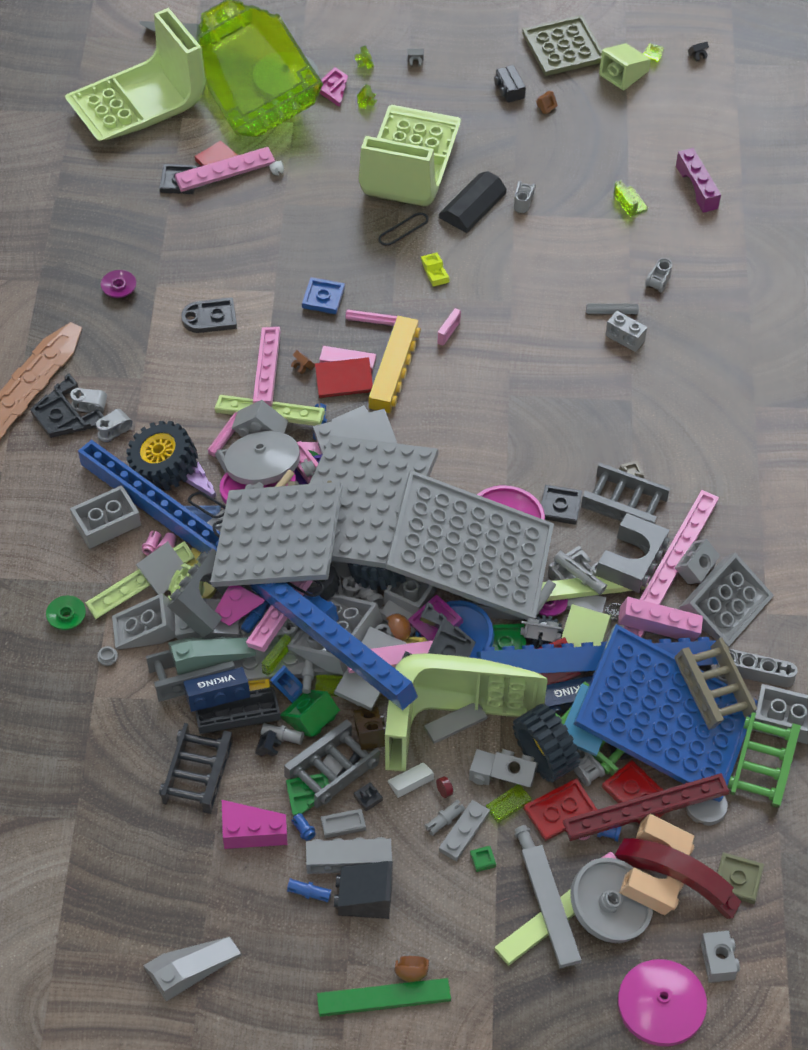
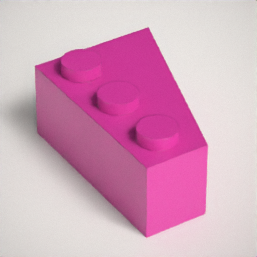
[222,800,288,849]

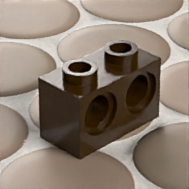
[353,707,386,750]

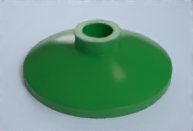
[46,595,86,630]

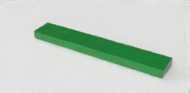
[317,978,451,1017]

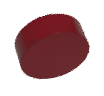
[436,776,453,798]

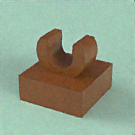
[536,91,558,114]
[291,350,315,374]

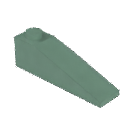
[168,637,256,675]

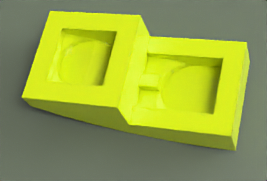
[421,252,450,287]

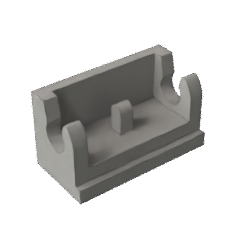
[548,546,591,581]

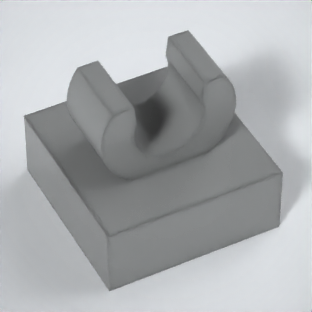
[407,49,424,66]

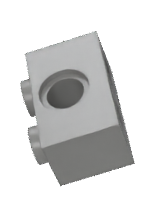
[675,539,720,584]
[490,749,538,787]
[700,931,740,983]

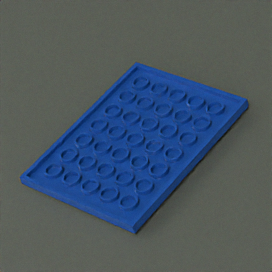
[573,624,757,802]

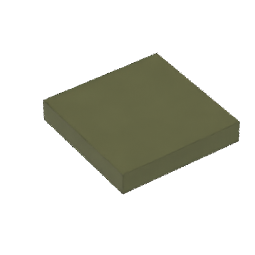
[718,852,764,904]

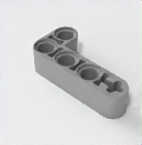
[715,649,798,688]

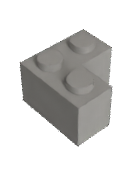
[232,400,288,437]

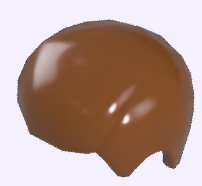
[386,613,411,642]
[395,956,429,982]

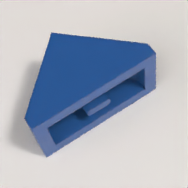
[270,666,303,703]

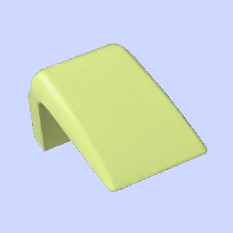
[65,8,206,141]
[359,105,461,206]
[385,653,547,772]

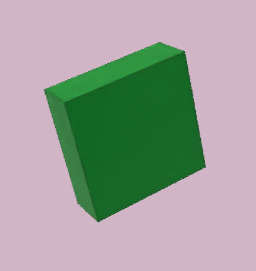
[470,846,496,872]

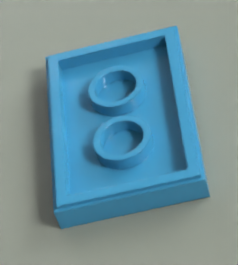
[564,684,603,756]

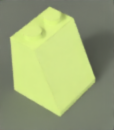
[599,43,651,90]
[562,604,611,647]

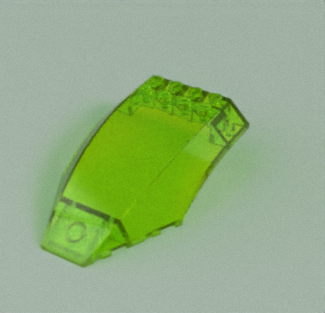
[197,0,323,138]

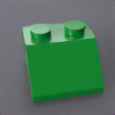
[280,690,340,737]

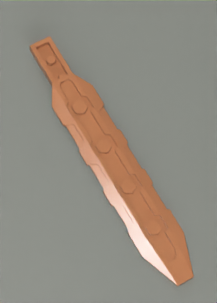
[0,322,82,440]

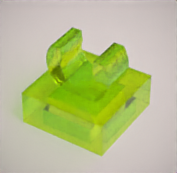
[354,45,374,69]
[357,84,377,109]

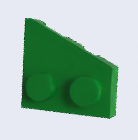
[286,773,329,819]

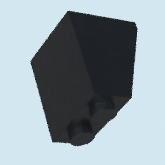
[334,861,393,919]

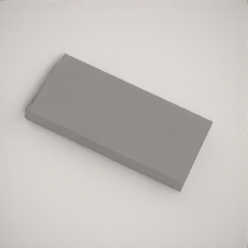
[335,627,406,711]

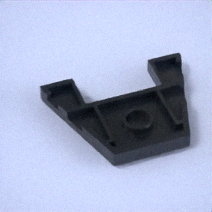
[30,373,104,438]
[401,602,476,660]

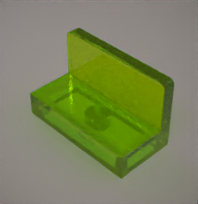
[614,180,648,217]

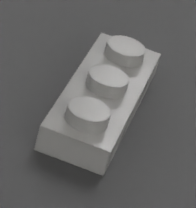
[439,800,490,862]

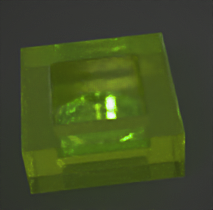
[643,43,664,62]

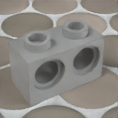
[605,311,647,352]

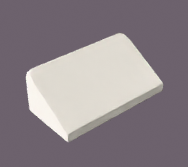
[388,762,434,798]

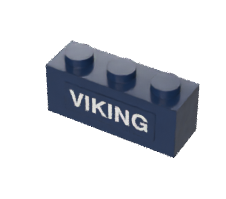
[183,667,250,712]
[544,676,593,715]

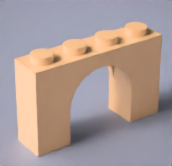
[620,814,694,915]

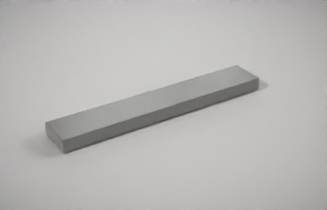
[522,845,581,968]

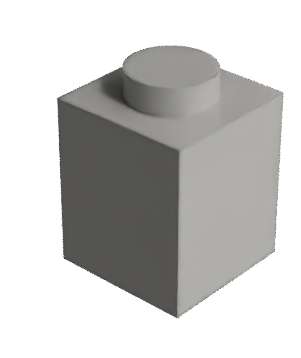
[469,749,496,786]

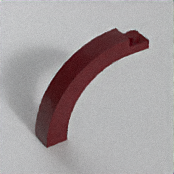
[615,838,742,919]

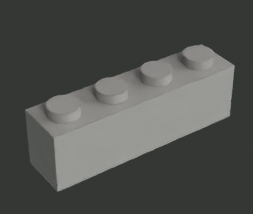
[306,837,392,874]

